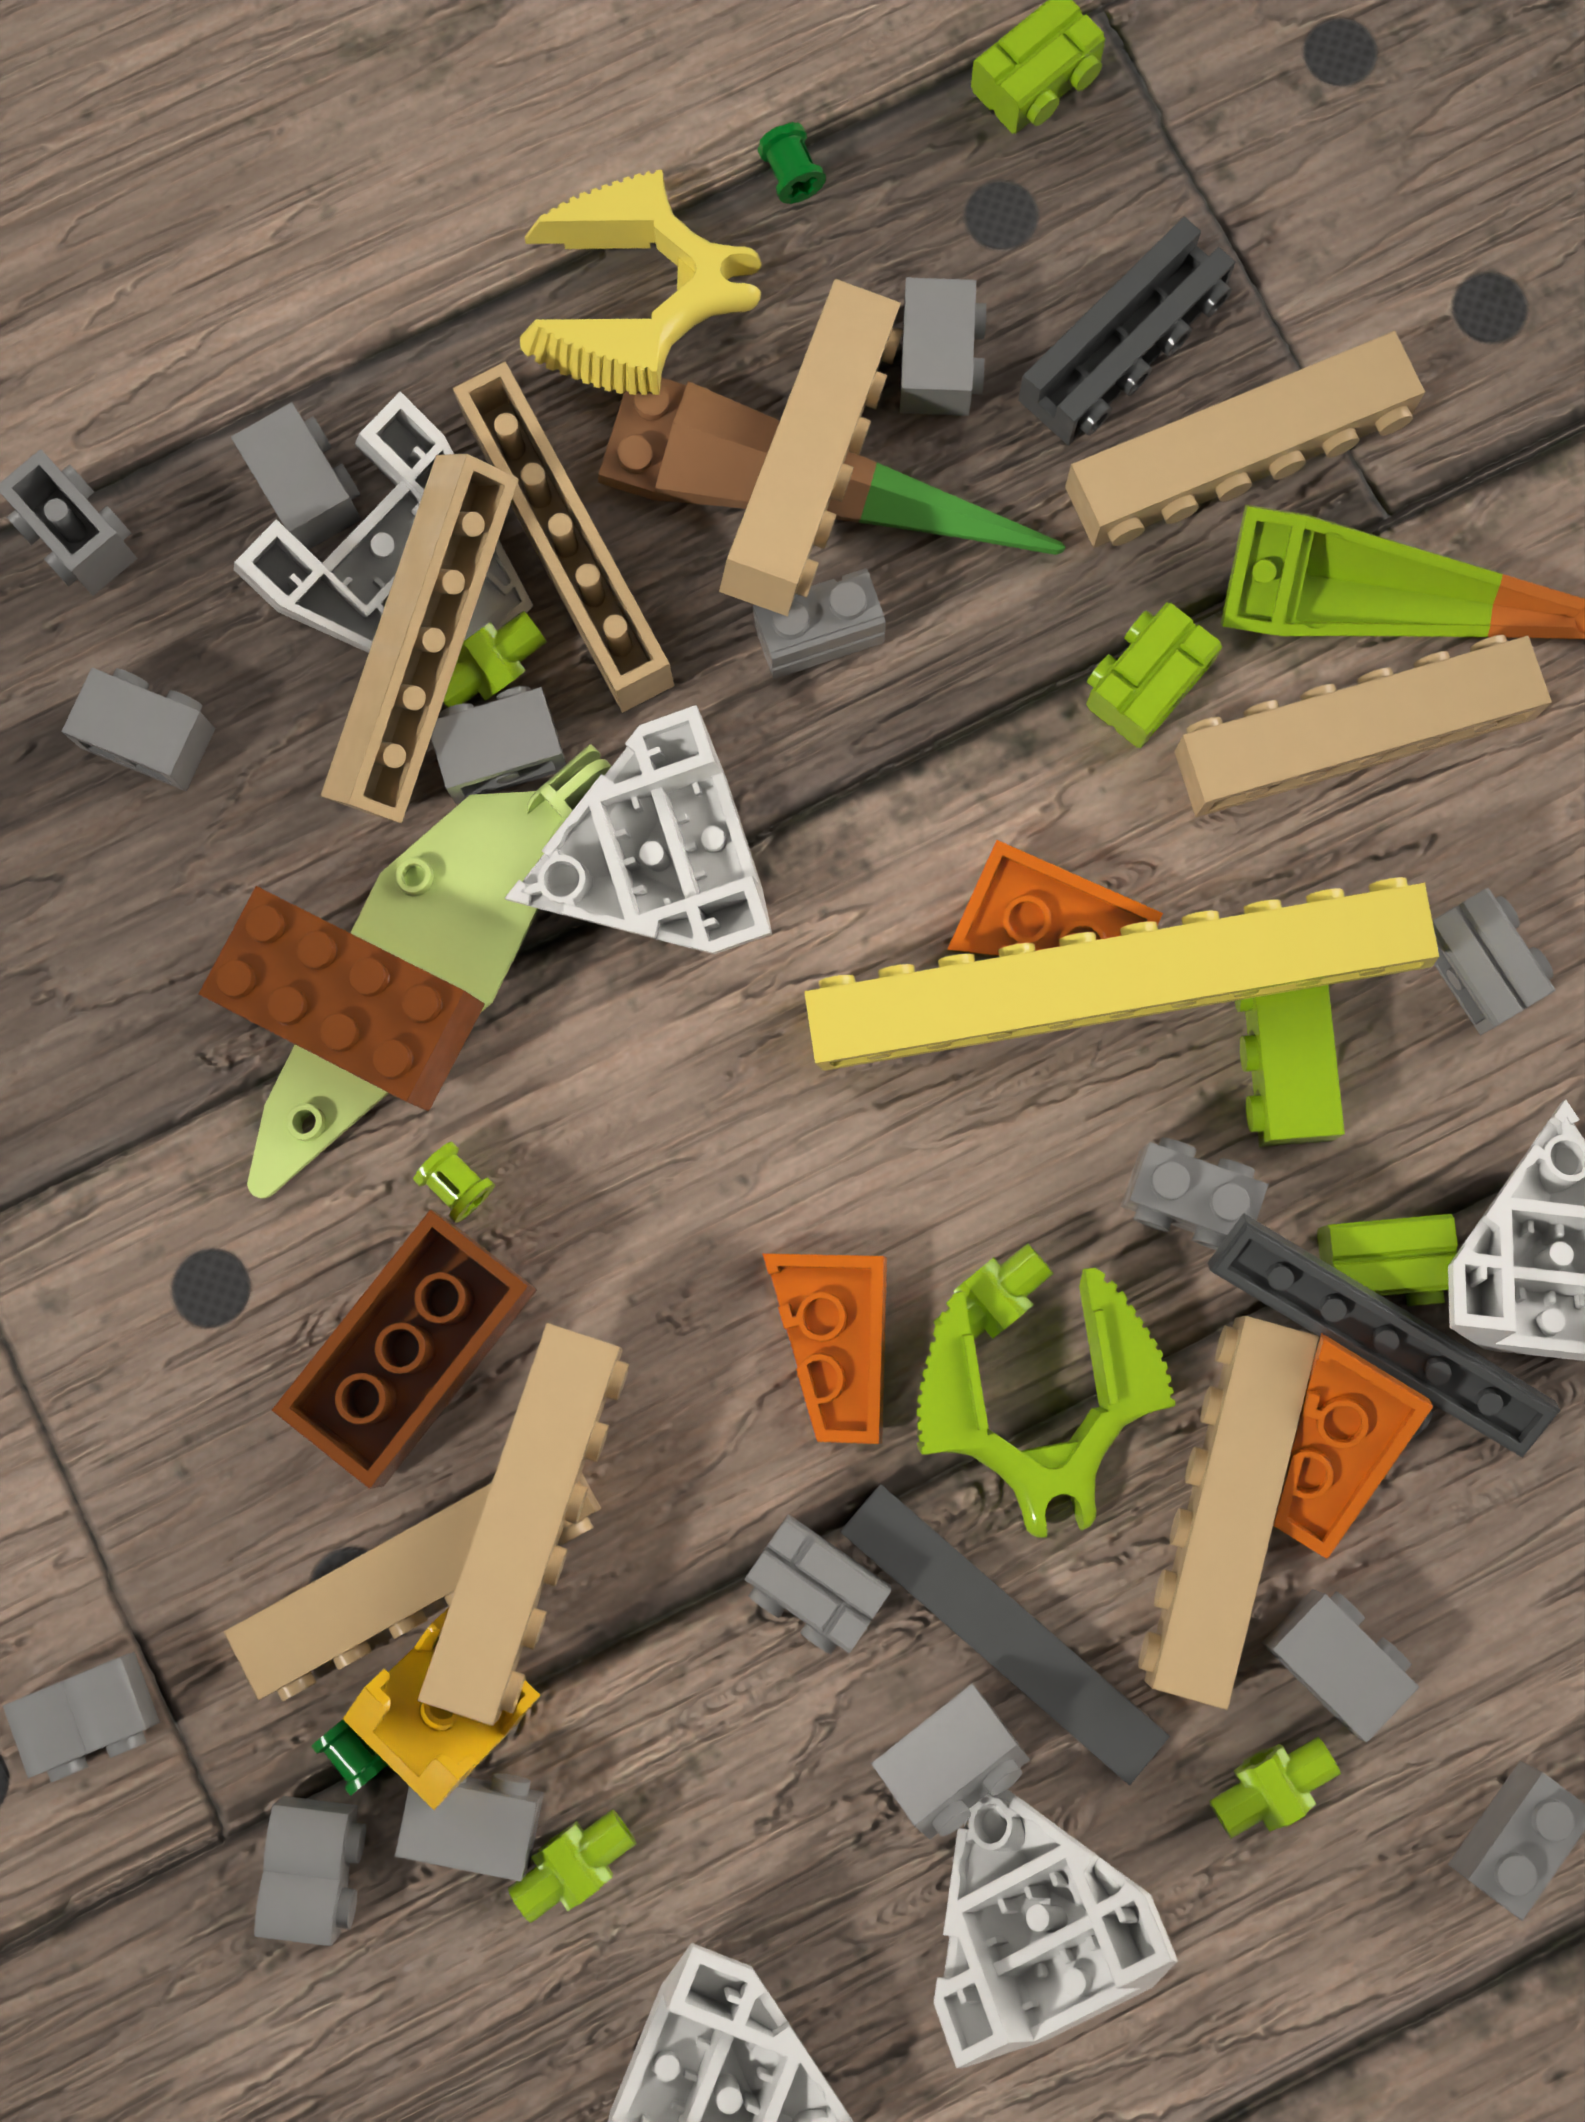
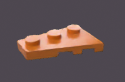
[947,840,1163,956]
[762,1253,887,1444]
[1273,1333,1433,1559]

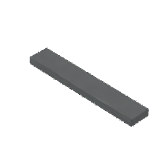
[1208,1213,1560,1458]
[840,1484,1170,1786]

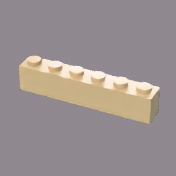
[719,279,904,617]
[1065,331,1425,548]
[453,361,674,713]
[321,454,519,823]
[1174,635,1552,817]
[1139,1316,1319,1710]
[418,1323,630,1726]
[224,1473,601,1702]

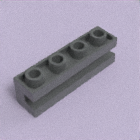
[1018,216,1236,446]

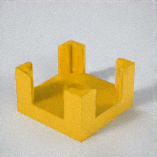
[343,1606,541,1810]

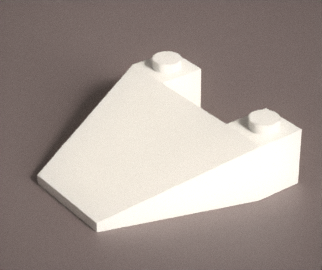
[233,392,533,653]

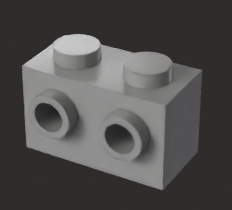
[0,449,138,596]
[1121,1138,1269,1250]

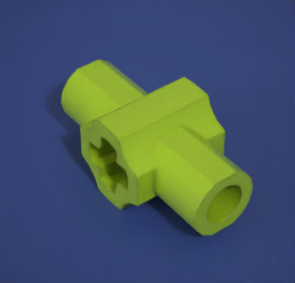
[443,611,547,708]
[933,1243,1054,1340]
[1209,1737,1341,1839]
[508,1809,636,1923]

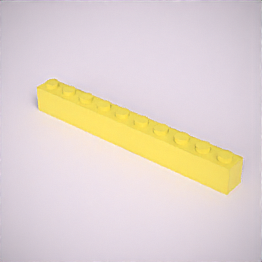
[804,877,1439,1071]

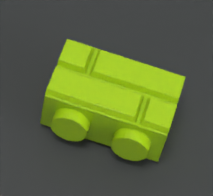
[971,0,1106,134]
[1086,602,1223,748]
[1317,1214,1458,1306]

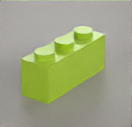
[1234,985,1345,1147]

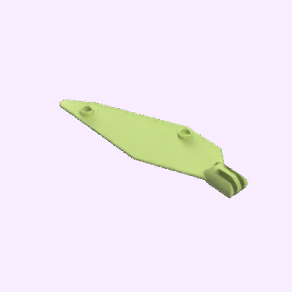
[247,744,612,1199]

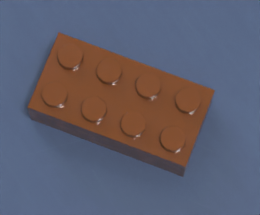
[199,886,485,1112]
[271,1210,537,1489]

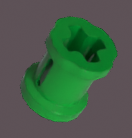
[757,122,826,204]
[311,1719,388,1796]

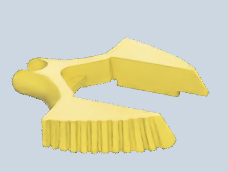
[520,170,761,395]

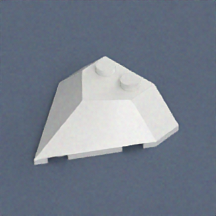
[505,705,772,955]
[1448,1099,1585,1361]
[934,1789,1178,2069]
[608,1943,853,2122]

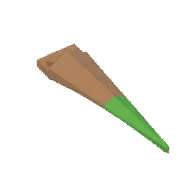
[598,377,1066,555]

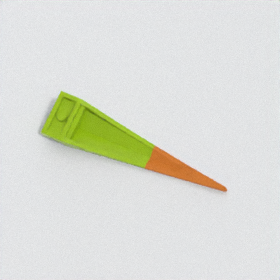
[1221,505,1585,639]

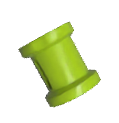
[413,1141,495,1223]

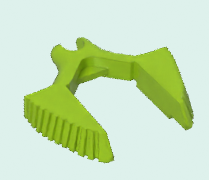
[917,1268,1176,1538]

